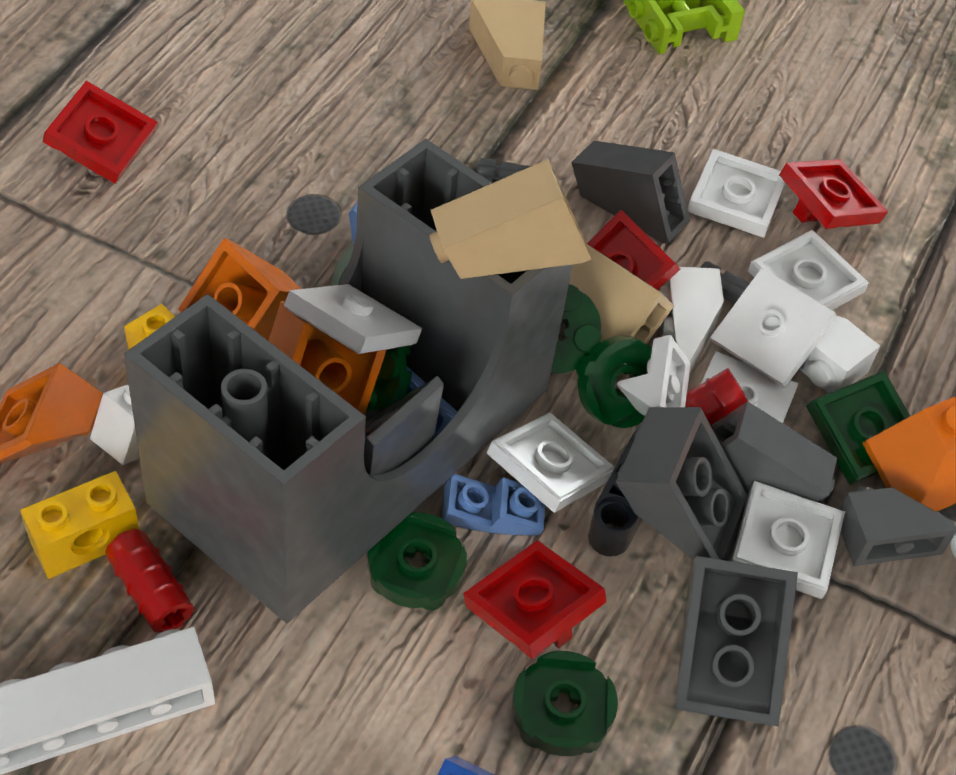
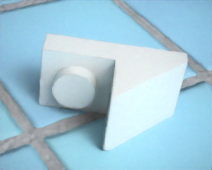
[617,335,691,416]

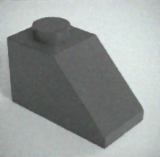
[840,487,956,566]

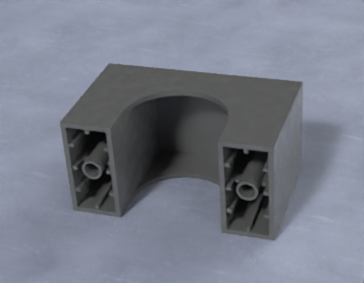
[124,139,573,624]

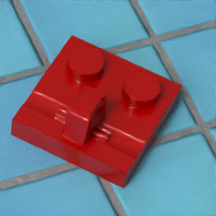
[42,80,158,184]
[779,159,888,229]
[587,210,680,291]
[463,540,607,659]

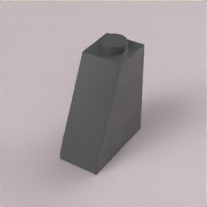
[571,141,690,244]
[712,401,837,502]

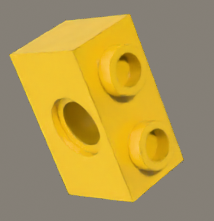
[20,471,140,579]

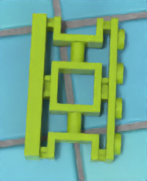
[623,0,745,55]

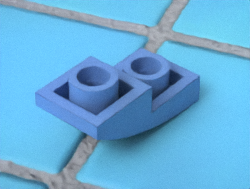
[441,474,545,535]

